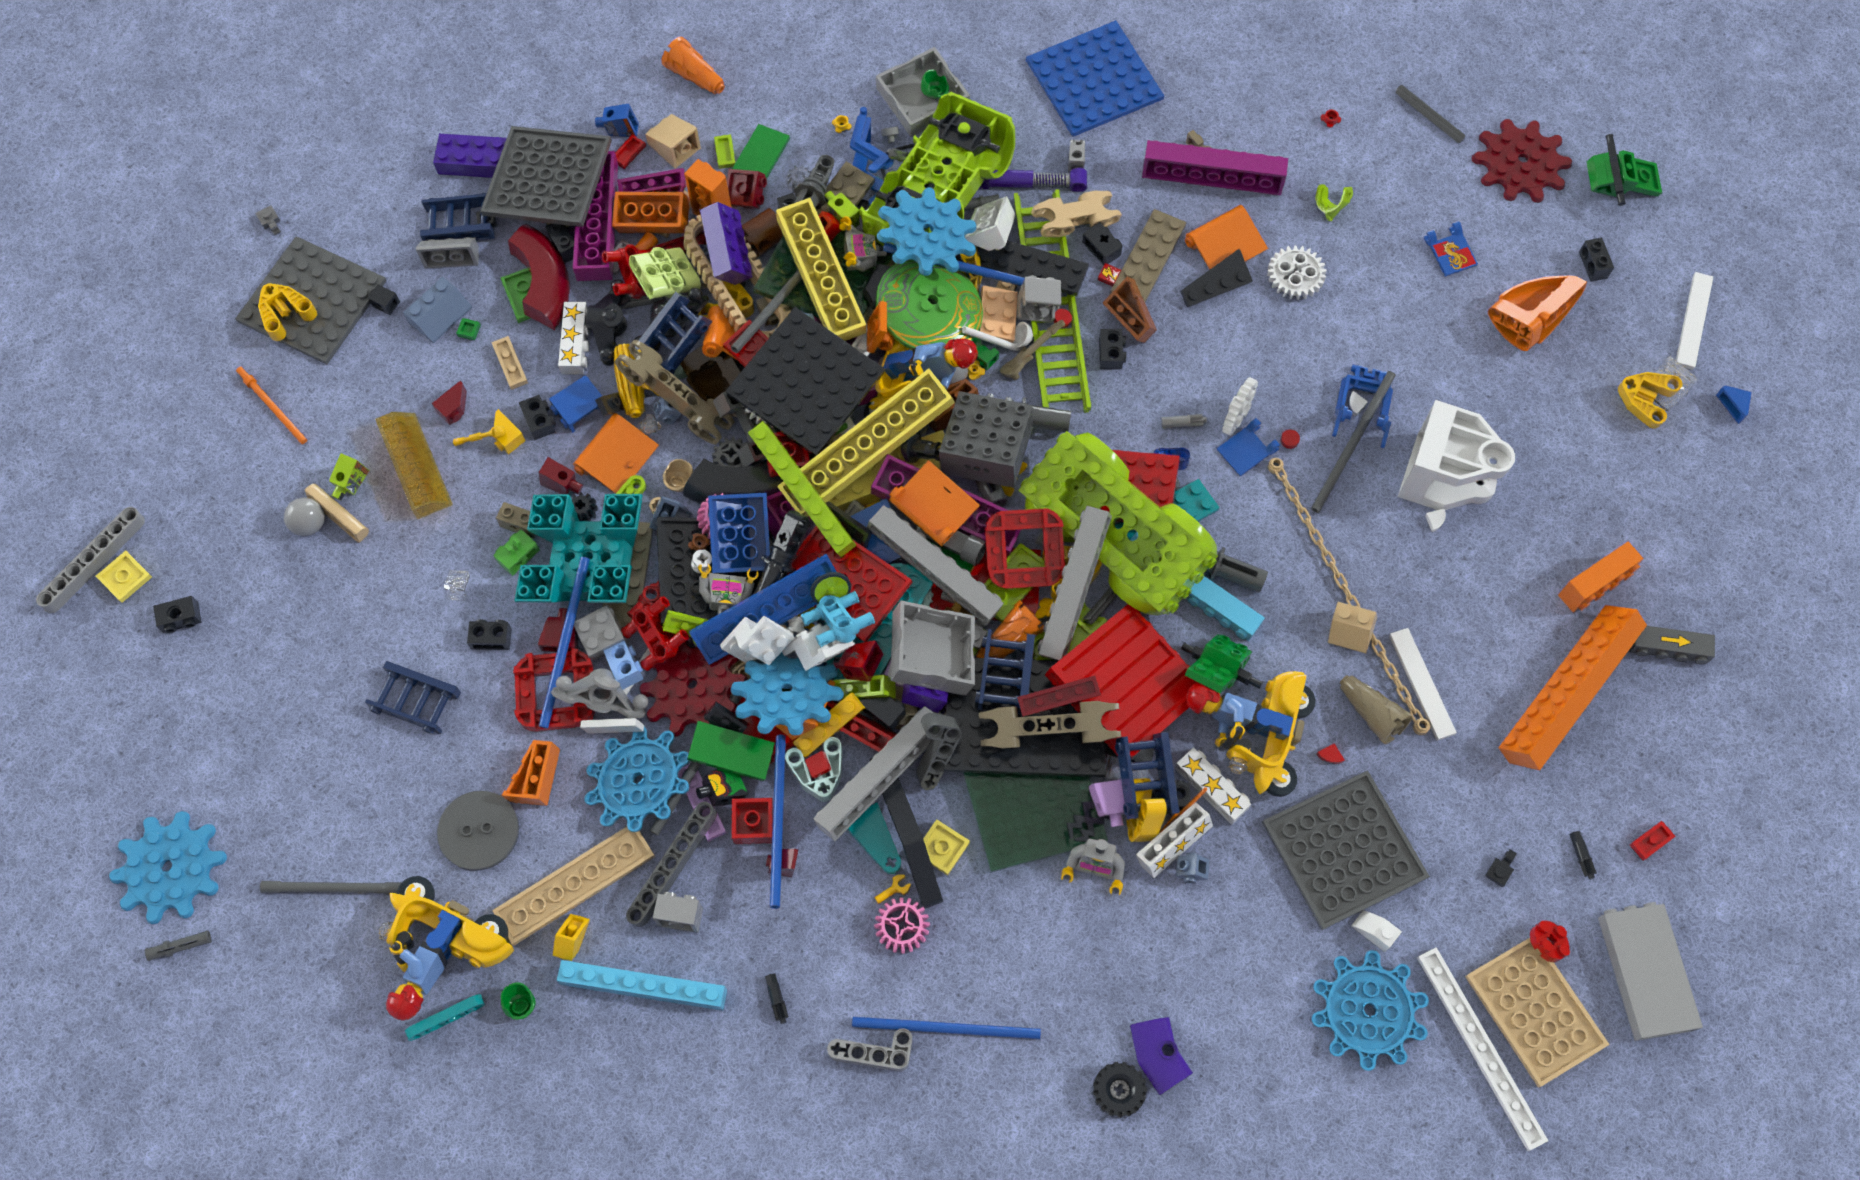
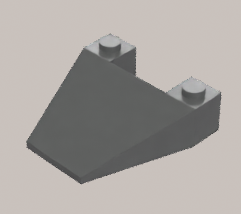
[713,392,780,467]

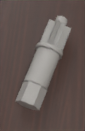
[1161,414,1207,428]

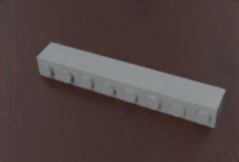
[867,505,1004,626]
[1038,506,1112,661]
[813,706,934,841]

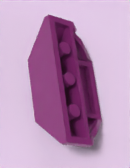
[617,168,686,192]

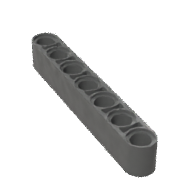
[626,802,717,927]

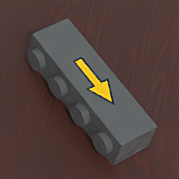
[1629,626,1715,665]

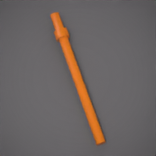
[236,366,307,445]

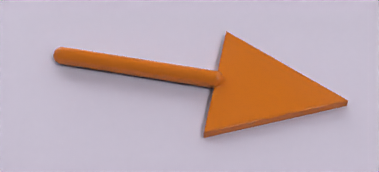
[1160,787,1207,833]

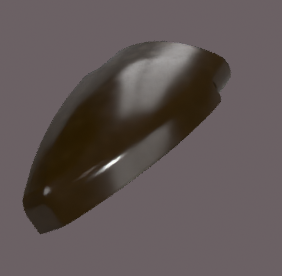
[680,346,745,418]

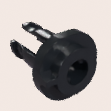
[901,434,941,464]

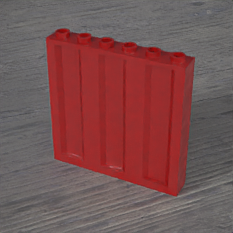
[1045,604,1198,759]

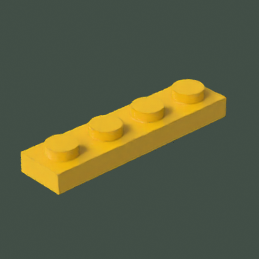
[793,692,865,758]

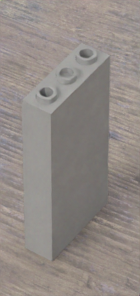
[1598,902,1703,1041]

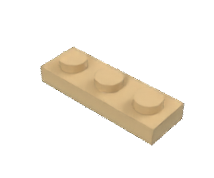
[491,336,528,390]

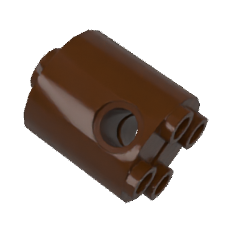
[742,208,785,259]

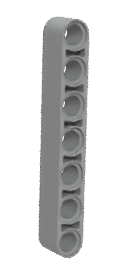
[36,507,145,613]

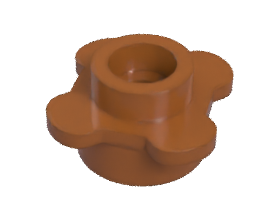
[688,533,711,551]

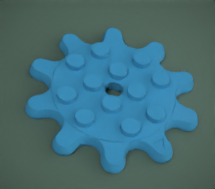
[877,187,976,276]
[731,652,844,735]
[584,727,690,832]
[109,811,227,924]
[1311,950,1429,1071]

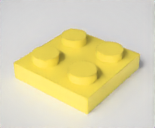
[96,551,152,603]
[923,819,970,876]

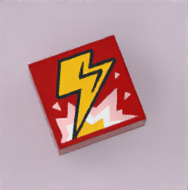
[1098,263,1121,287]

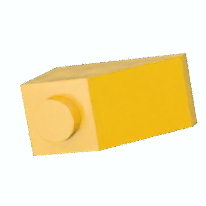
[494,409,526,455]
[552,913,590,961]

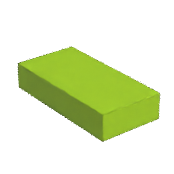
[714,134,735,169]

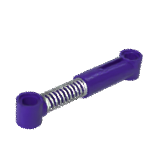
[979,168,1087,192]

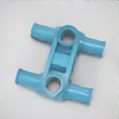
[801,591,875,647]

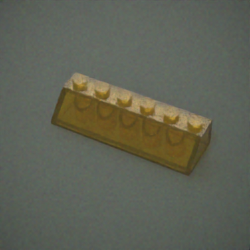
[375,412,453,519]

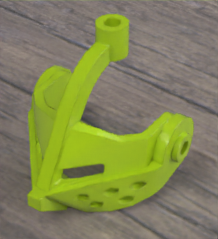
[1315,184,1353,221]

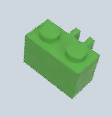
[493,530,540,576]

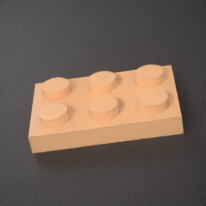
[979,285,1018,343]

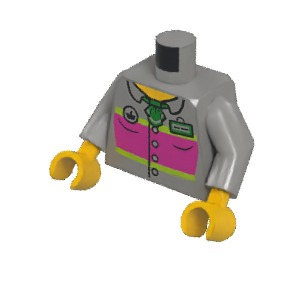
[839,216,886,272]
[698,563,759,614]
[1061,839,1125,895]

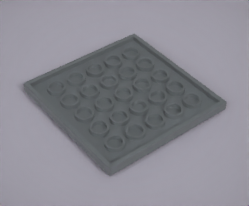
[480,126,612,227]
[235,236,387,365]
[1262,770,1430,930]

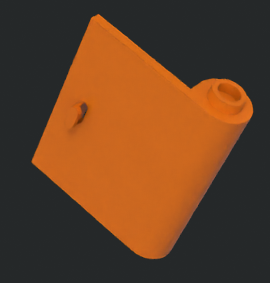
[1185,205,1268,270]
[702,306,737,360]
[573,413,659,494]
[889,460,980,546]

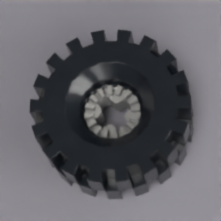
[1092,1062,1147,1118]

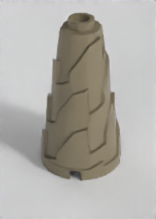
[1340,675,1412,745]

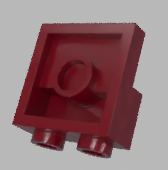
[727,169,767,209]

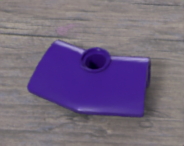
[1130,1017,1193,1095]

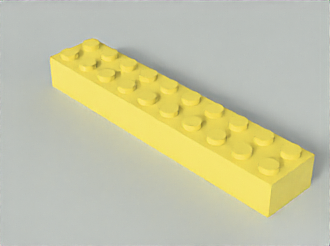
[777,369,955,517]

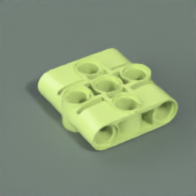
[629,247,701,299]

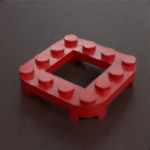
[985,508,1065,589]
[513,648,595,732]

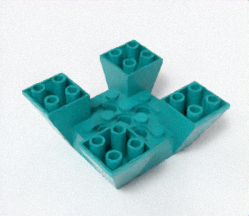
[514,494,643,603]

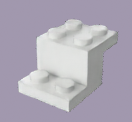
[720,616,795,665]
[782,623,855,671]

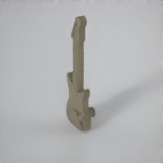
[1000,320,1065,381]

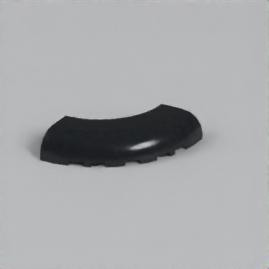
[683,459,783,504]

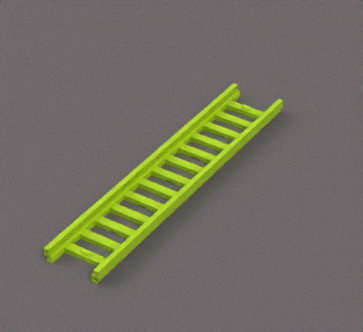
[1013,189,1091,413]

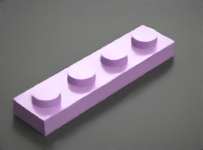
[678,763,726,842]

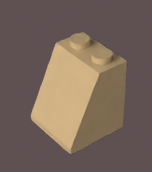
[645,114,701,169]

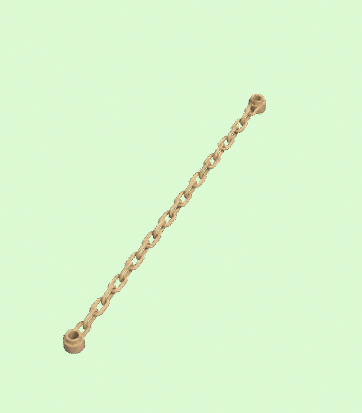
[1268,458,1430,735]

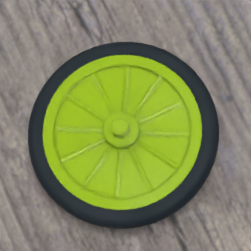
[810,572,851,604]

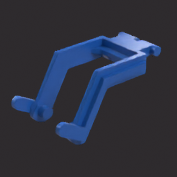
[850,107,894,206]
[1332,364,1393,448]

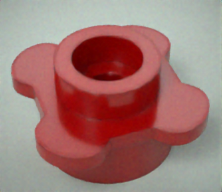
[1320,109,1341,128]

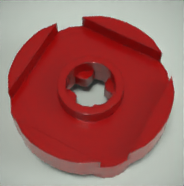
[1530,920,1570,962]

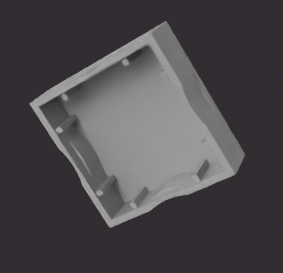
[876,47,970,137]
[891,601,975,696]

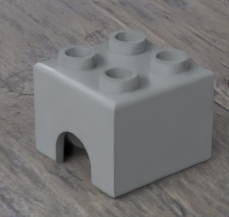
[1017,275,1061,323]

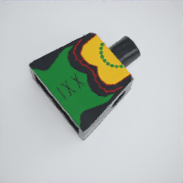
[696,768,748,806]

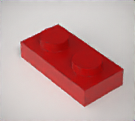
[1630,821,1676,861]

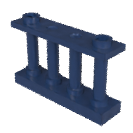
[420,193,495,241]
[635,292,712,374]
[975,629,1035,715]
[365,661,461,734]
[1115,732,1179,819]

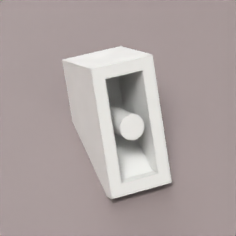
[1351,910,1402,952]

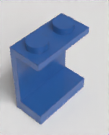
[549,375,602,433]

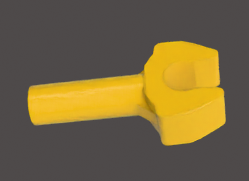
[874,874,911,904]

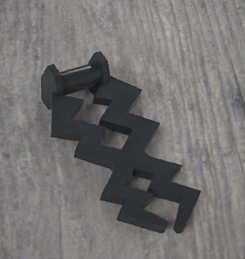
[1066,790,1110,842]

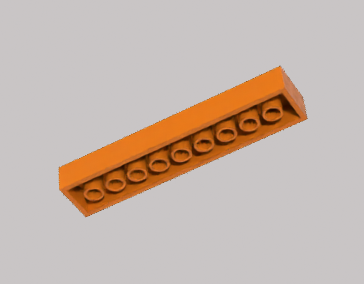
[1498,605,1647,770]

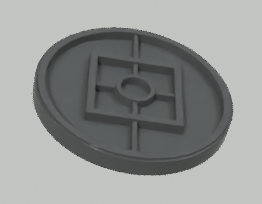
[437,791,519,871]

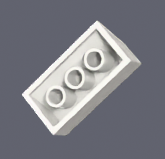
[965,196,1015,251]

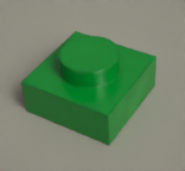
[456,318,481,341]

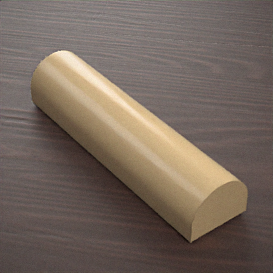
[305,484,369,543]

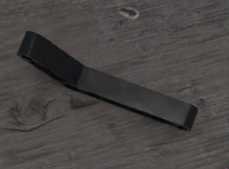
[869,758,943,909]

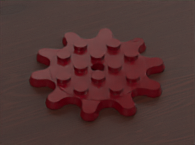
[1471,119,1572,203]
[640,640,748,737]

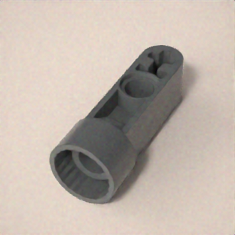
[914,526,986,566]

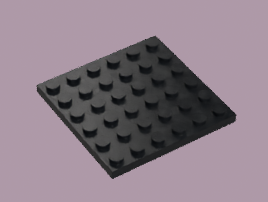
[726,307,885,456]
[656,517,773,626]

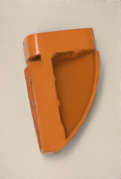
[1488,276,1587,351]

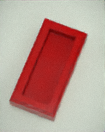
[615,134,646,170]

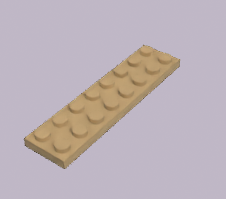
[492,827,655,946]

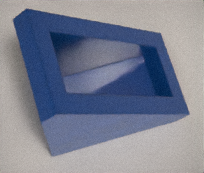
[1716,385,1752,424]

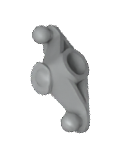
[551,668,648,718]

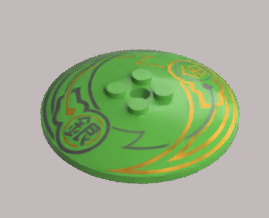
[876,260,983,350]

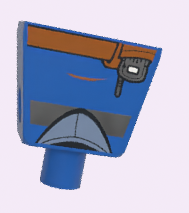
[595,104,639,137]

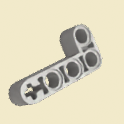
[827,1028,912,1072]

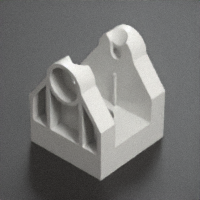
[1398,400,1515,510]

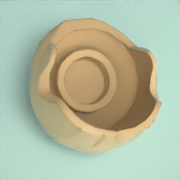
[663,459,693,492]

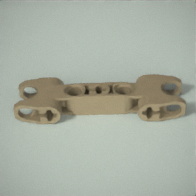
[615,340,735,445]
[979,701,1121,748]

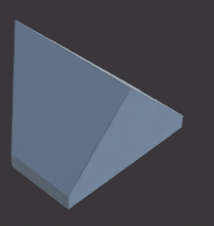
[649,496,693,530]

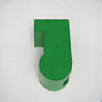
[972,338,999,371]

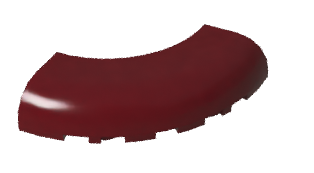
[508,223,570,330]

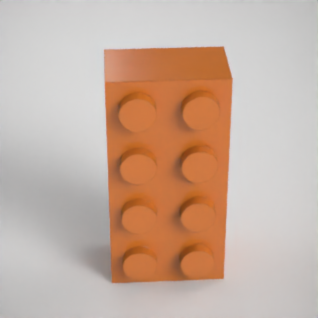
[684,159,732,216]
[612,192,690,233]
[1558,541,1644,613]

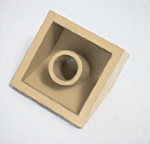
[1328,602,1377,654]

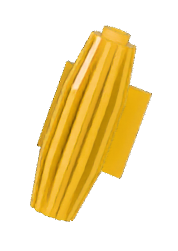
[614,343,659,418]

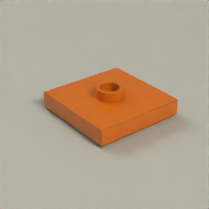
[867,301,887,353]

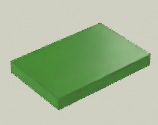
[501,268,532,323]

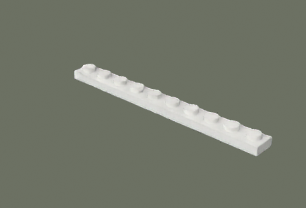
[1417,947,1548,1151]

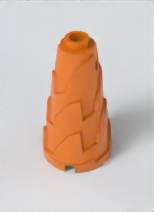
[661,36,725,94]
[976,600,1044,658]

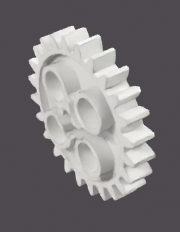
[1267,245,1327,300]
[1222,377,1258,436]

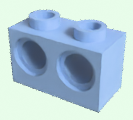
[604,641,643,689]

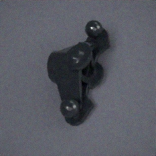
[586,279,630,366]
[634,288,709,351]

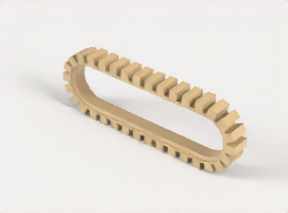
[684,215,791,338]

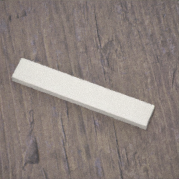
[1675,272,1713,370]
[1389,628,1457,741]

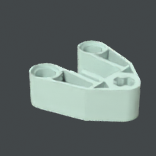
[785,737,842,802]

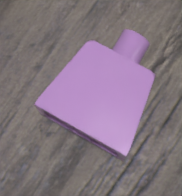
[1089,780,1124,827]

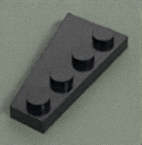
[1180,248,1253,308]

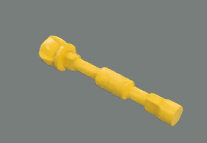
[453,425,505,446]

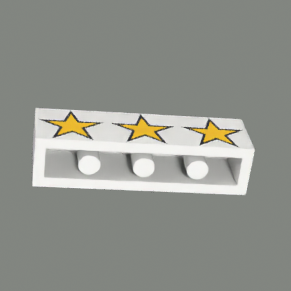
[558,302,590,374]
[1175,747,1251,825]
[1136,802,1213,878]

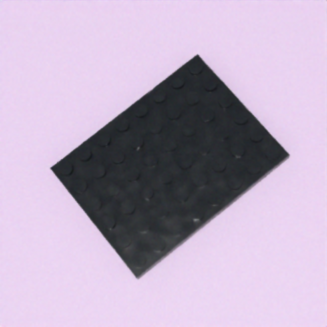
[944,658,1105,777]

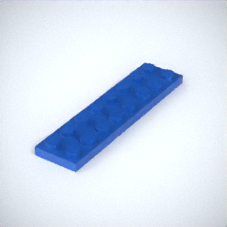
[689,554,837,665]

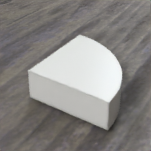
[1349,391,1368,417]
[1425,509,1446,532]

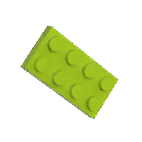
[984,543,1045,622]

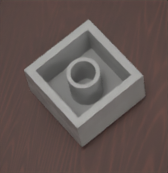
[574,605,629,661]
[653,892,703,933]

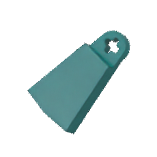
[847,802,901,874]

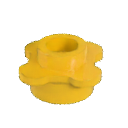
[832,115,852,133]
[968,360,985,380]

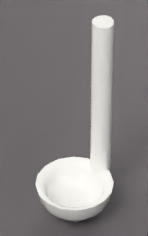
[962,322,1033,351]

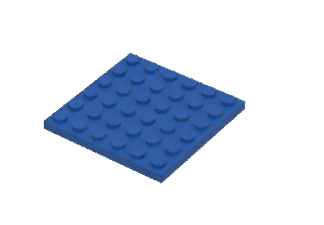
[1026,20,1164,137]

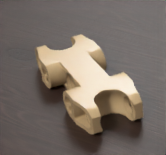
[1031,190,1122,237]

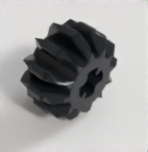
[572,492,598,521]

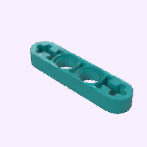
[405,994,485,1041]

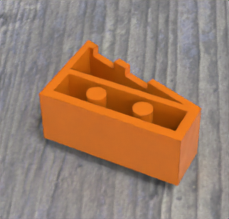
[501,740,560,806]

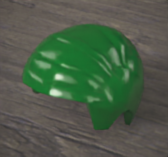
[920,69,950,100]
[501,982,536,1020]

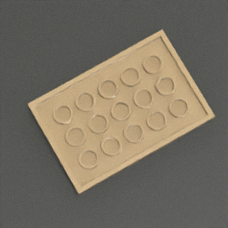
[1465,938,1610,1088]

